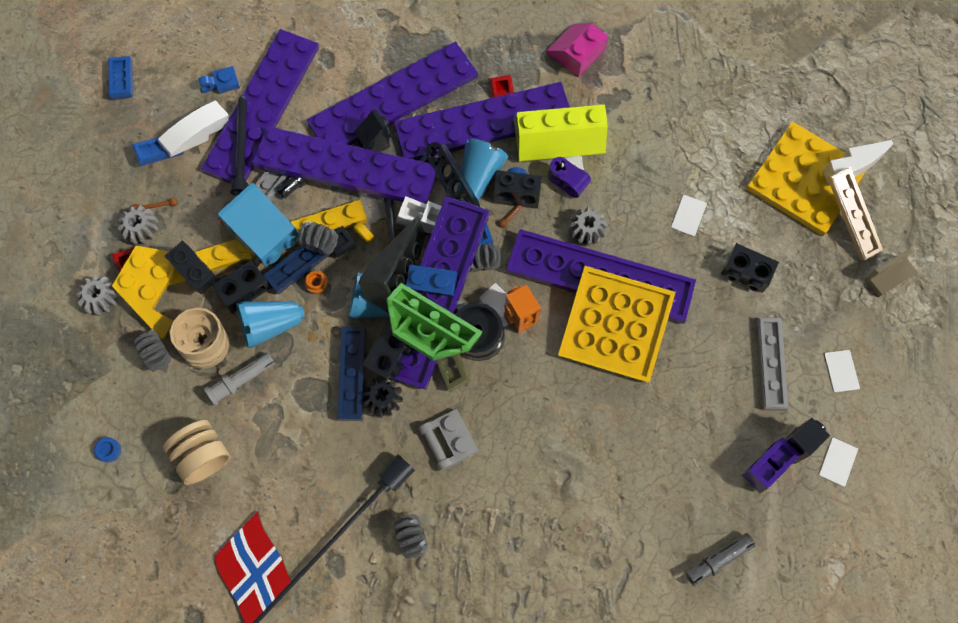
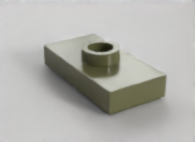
[436,354,471,391]

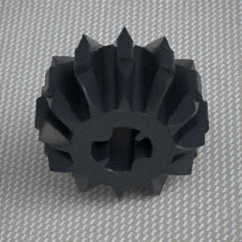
[362,377,403,418]

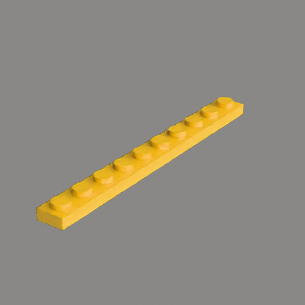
[168,200,368,286]

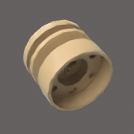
[170,308,230,369]
[163,420,231,485]

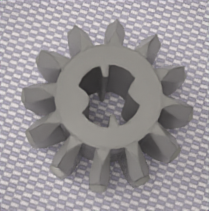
[118,205,159,245]
[569,206,608,246]
[76,275,119,316]

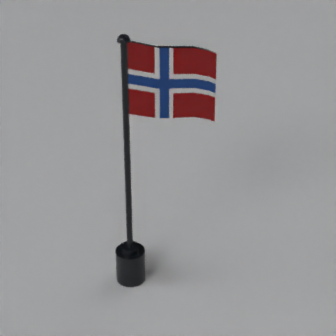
[215,454,415,623]

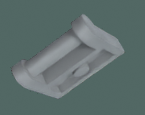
[418,409,479,472]

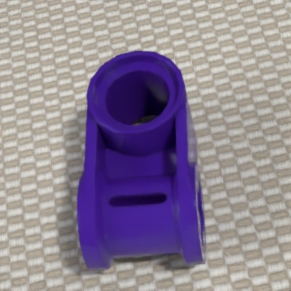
[548,157,591,198]

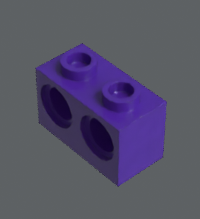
[742,437,801,493]

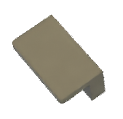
[865,248,918,298]

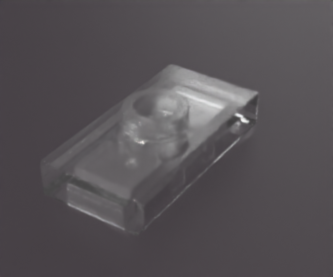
[358,192,386,224]

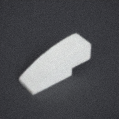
[158,100,229,157]
[823,140,893,186]
[396,196,442,234]

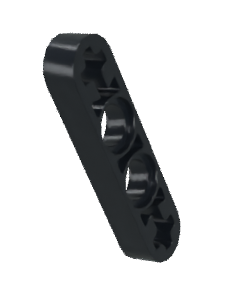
[426,142,480,207]

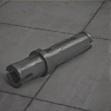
[685,533,756,586]

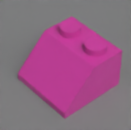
[546,23,608,77]

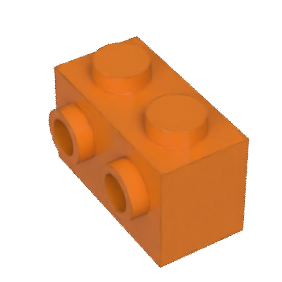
[503,285,541,333]

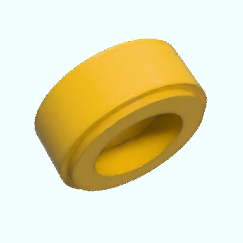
[353,222,375,244]

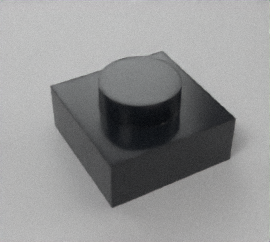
[333,226,356,258]

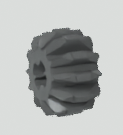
[297,222,338,255]
[470,244,501,271]
[134,330,171,372]
[394,514,428,559]

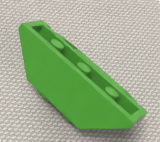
[387,283,482,361]

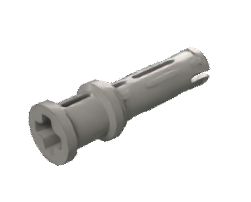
[204,352,276,406]

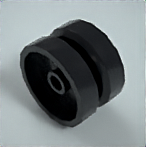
[455,302,506,361]

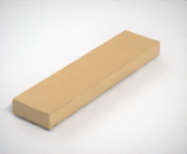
[827,167,883,260]

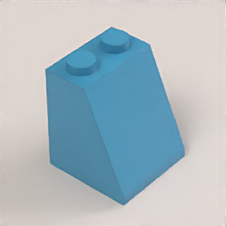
[218,183,298,267]

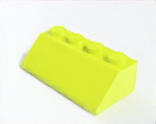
[514,105,608,162]

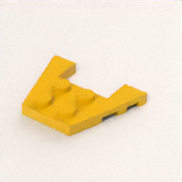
[112,246,211,340]

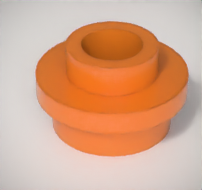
[304,271,328,294]

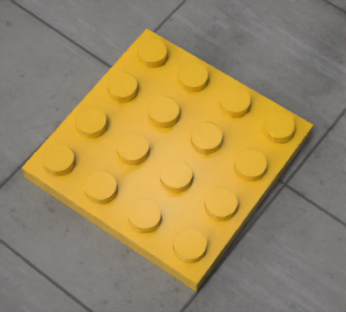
[746,121,866,236]
[558,266,676,383]

